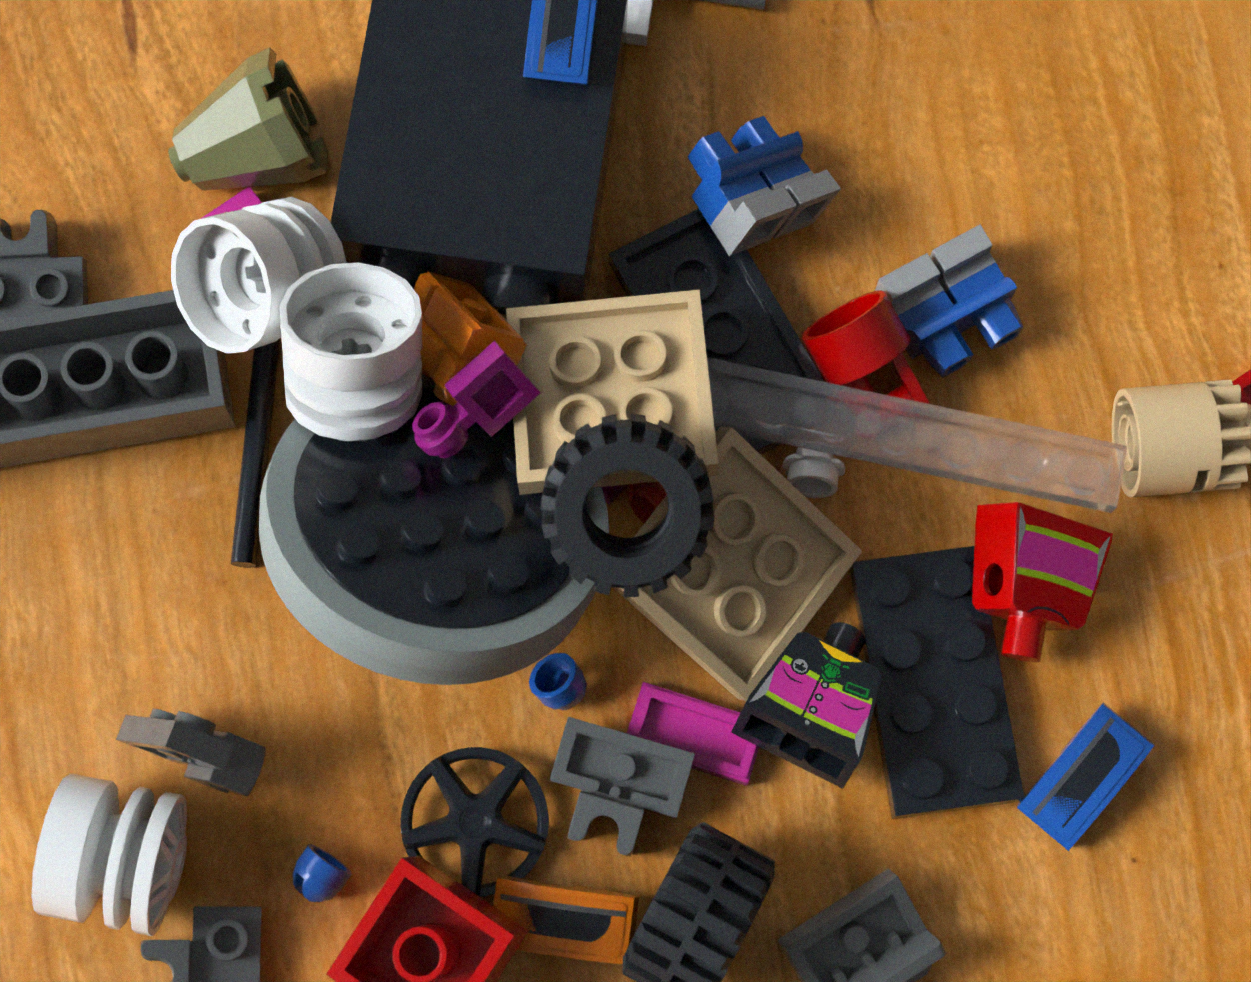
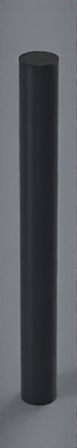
[230,338,280,568]

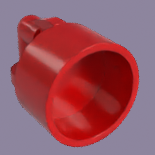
[802,290,933,432]

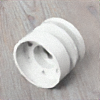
[171,197,346,353]
[279,262,422,441]
[32,773,187,936]

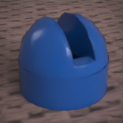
[529,653,587,710]
[293,844,352,902]

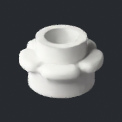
[782,444,845,498]

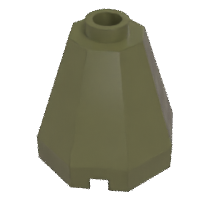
[168,48,328,191]

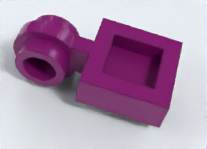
[412,341,541,458]

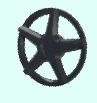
[400,747,549,897]

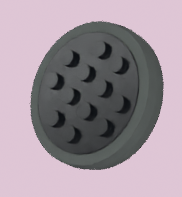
[259,374,609,685]

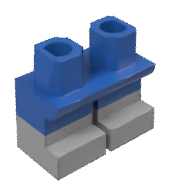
[688,116,841,256]
[875,224,1023,378]

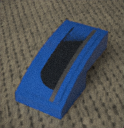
[523,0,598,86]
[1017,702,1154,851]

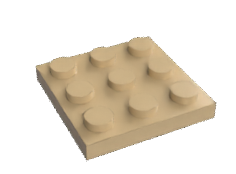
[506,290,719,495]
[612,426,862,701]

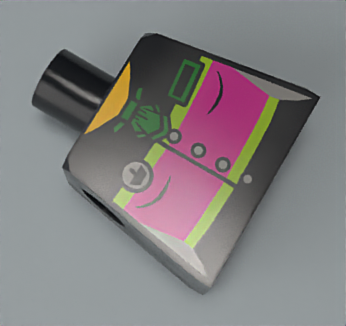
[731,622,882,789]

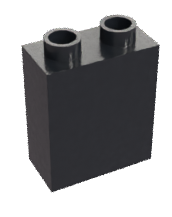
[330,0,628,321]

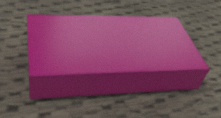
[626,682,759,786]

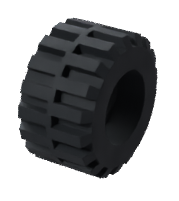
[541,413,715,597]
[622,822,775,982]

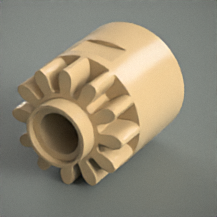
[1112,379,1251,498]

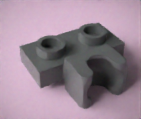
[0,209,88,319]
[116,708,266,797]
[550,717,695,857]
[141,907,262,982]

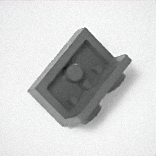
[777,869,946,982]

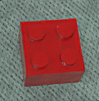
[326,856,529,982]

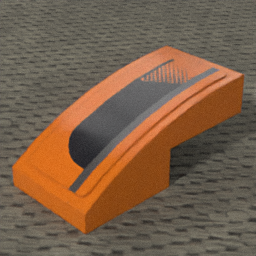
[493,876,640,964]

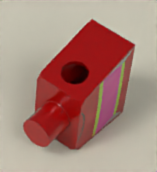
[972,502,1113,662]

